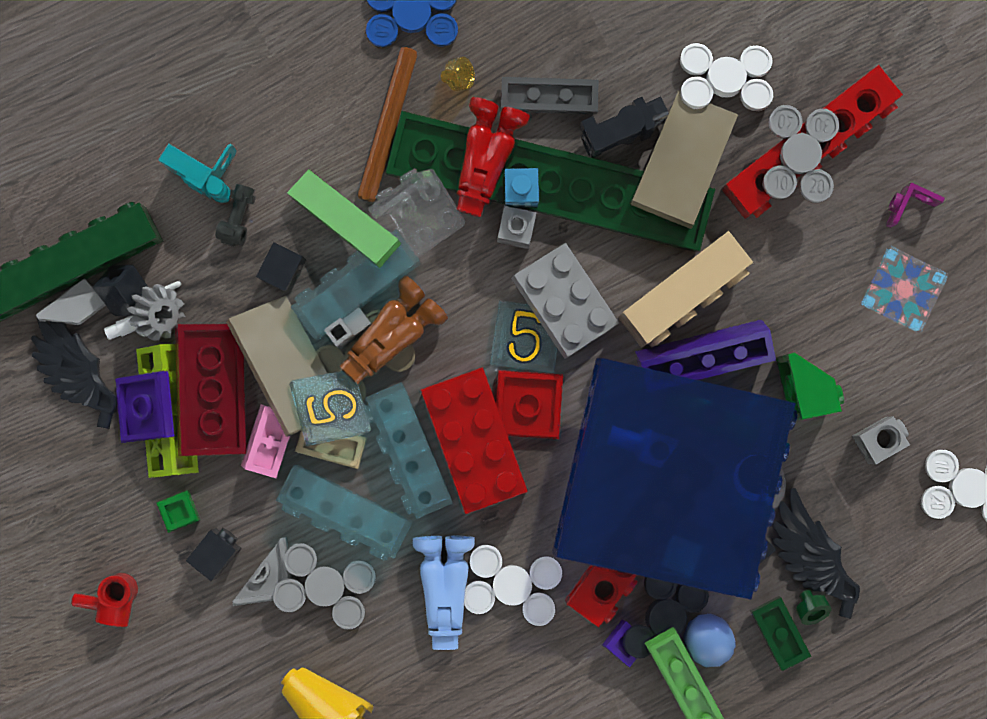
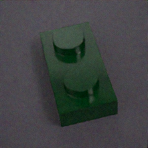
[750,596,811,671]

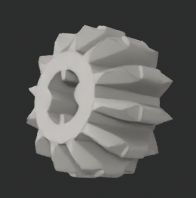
[127,284,186,341]

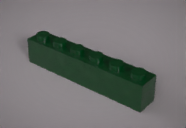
[0,202,163,322]

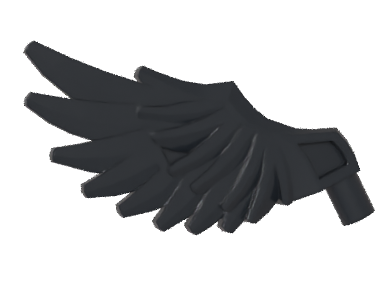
[31,302,118,429]
[772,488,860,619]

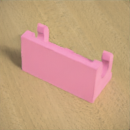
[241,404,290,478]

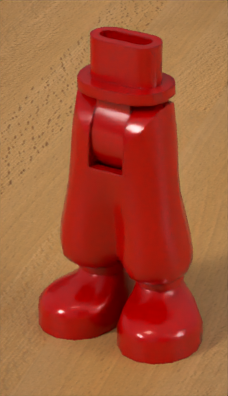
[456,97,530,217]

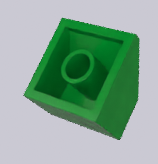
[776,353,844,421]

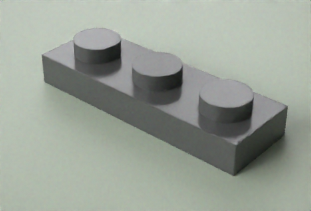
[501,77,599,114]

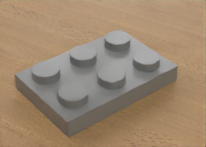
[511,243,619,359]

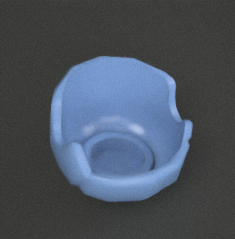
[683,613,736,668]

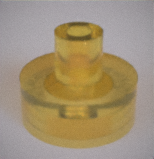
[441,57,475,91]

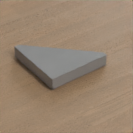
[232,537,292,606]

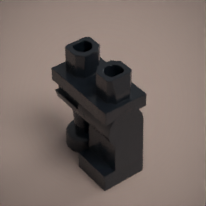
[580,97,669,158]

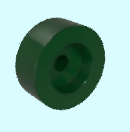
[796,590,832,625]

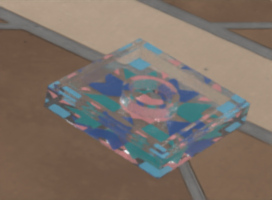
[860,246,949,333]

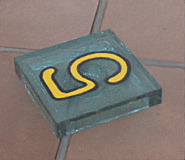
[490,300,558,374]
[289,371,371,446]

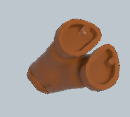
[339,275,448,385]

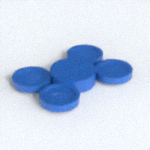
[366,0,458,47]

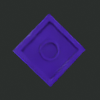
[115,371,174,443]

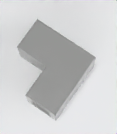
[324,307,371,349]

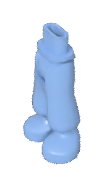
[413,535,475,650]

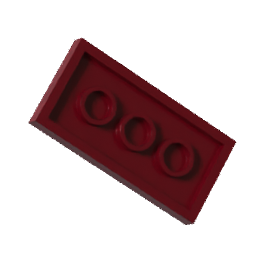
[175,324,246,456]

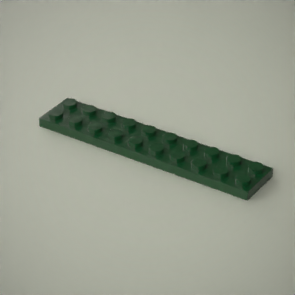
[386,111,715,253]

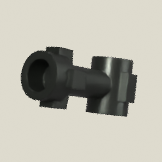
[215,184,256,247]

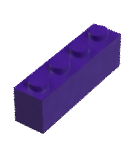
[635,320,776,393]

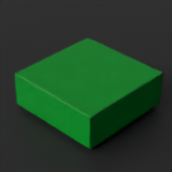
[157,490,200,533]

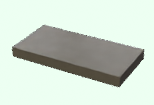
[631,91,738,229]
[226,296,346,437]

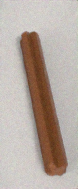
[358,47,417,202]

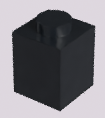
[186,528,241,581]

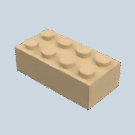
[618,231,753,348]

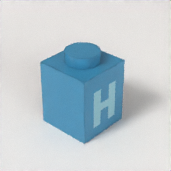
[505,168,539,208]

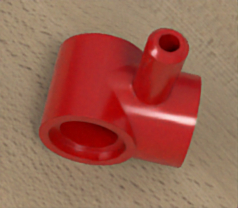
[71,573,138,627]

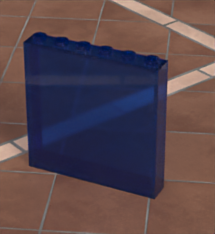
[552,358,797,600]

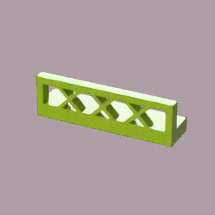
[136,344,199,478]

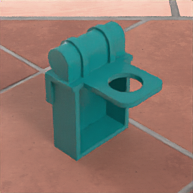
[159,144,237,203]

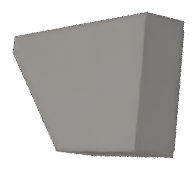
[36,279,106,325]

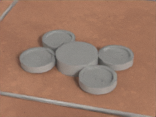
[763,105,839,203]
[273,543,376,629]

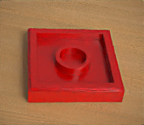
[496,370,563,439]

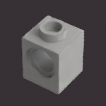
[497,206,536,249]
[852,416,910,464]

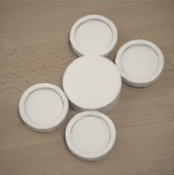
[680,43,773,111]
[921,450,987,522]
[464,545,562,626]

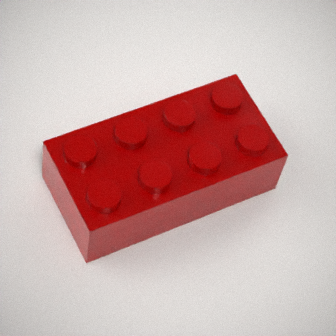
[421,367,528,514]

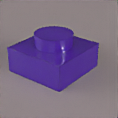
[602,620,637,667]

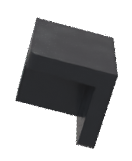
[256,242,307,291]
[93,265,148,316]

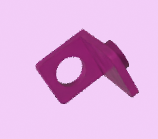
[886,182,945,228]

